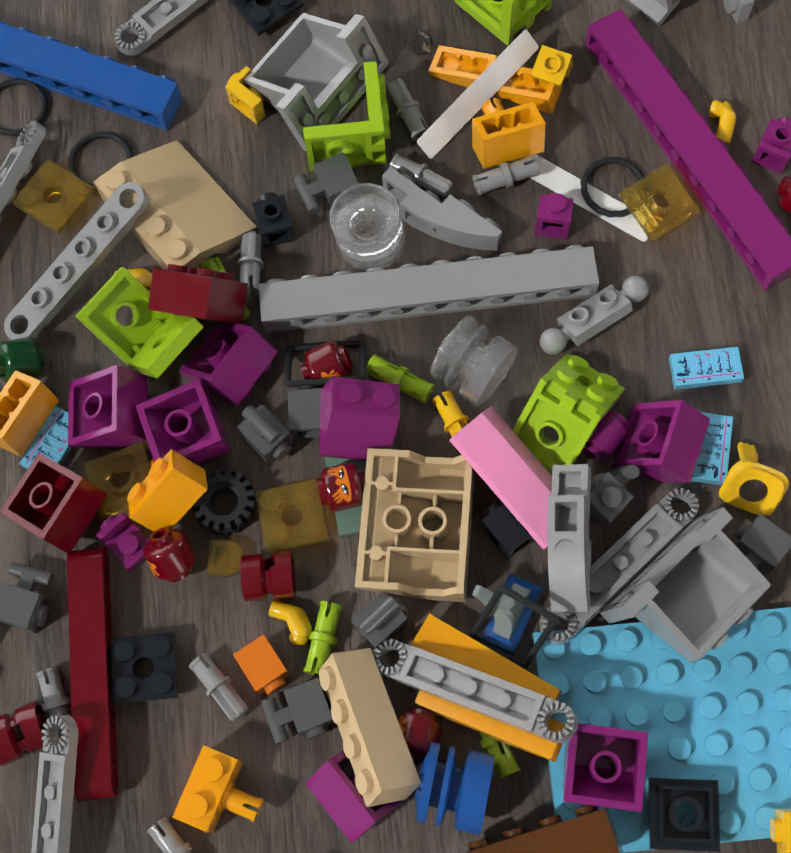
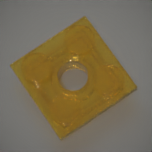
[12,159,94,234]
[618,163,700,243]
[83,442,151,521]
[255,479,329,554]

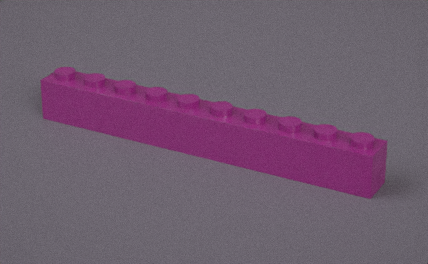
[585,9,791,291]

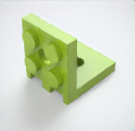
[454,0,552,46]
[303,61,390,171]
[75,267,203,379]
[513,353,625,474]

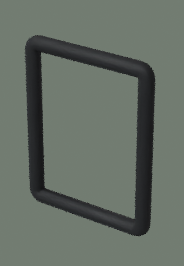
[284,340,367,387]
[469,585,558,669]

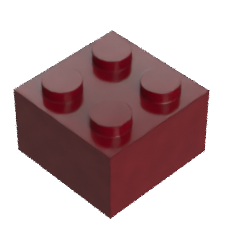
[148,264,248,323]
[0,453,108,554]

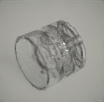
[330,183,405,271]
[430,315,519,407]

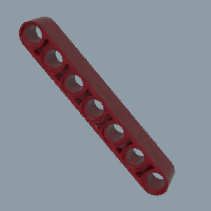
[67,547,118,801]

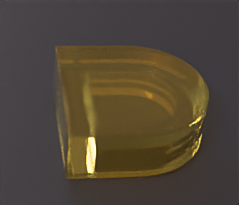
[207,539,244,577]

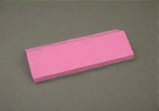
[449,406,552,549]

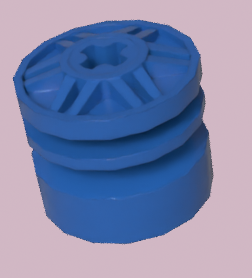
[415,742,495,835]

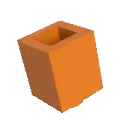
[233,634,290,696]

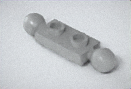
[540,275,649,355]

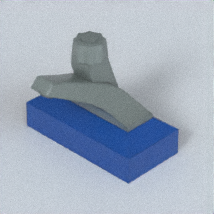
[472,574,542,655]

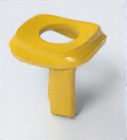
[719,442,789,516]

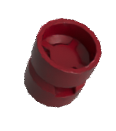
[240,551,296,602]
[0,701,48,766]

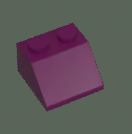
[179,321,278,406]
[68,365,147,448]
[319,376,400,461]
[135,379,232,465]
[612,400,710,483]
[563,723,648,812]
[305,750,416,844]

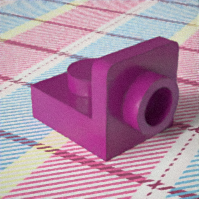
[96,512,148,572]

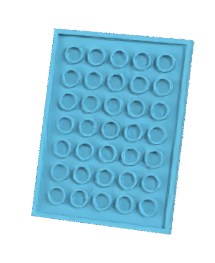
[532,607,791,853]

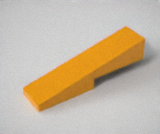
[428,45,562,114]
[411,613,562,700]
[414,691,566,762]

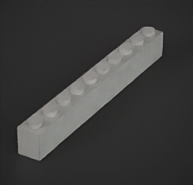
[258,245,599,334]

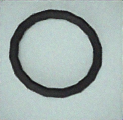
[0,78,48,136]
[68,131,133,191]
[580,157,647,217]

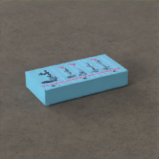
[669,347,744,390]
[19,406,72,469]
[691,412,733,485]

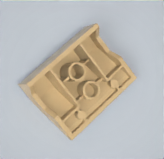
[94,140,258,270]
[355,448,475,602]

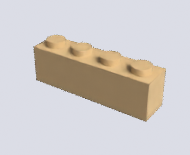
[319,648,421,807]

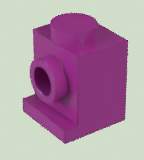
[751,117,791,174]
[534,193,574,240]

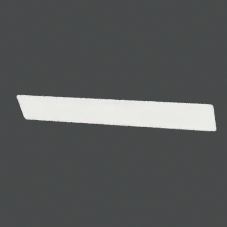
[417,29,539,159]
[506,154,657,242]

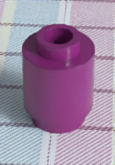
[582,409,629,462]

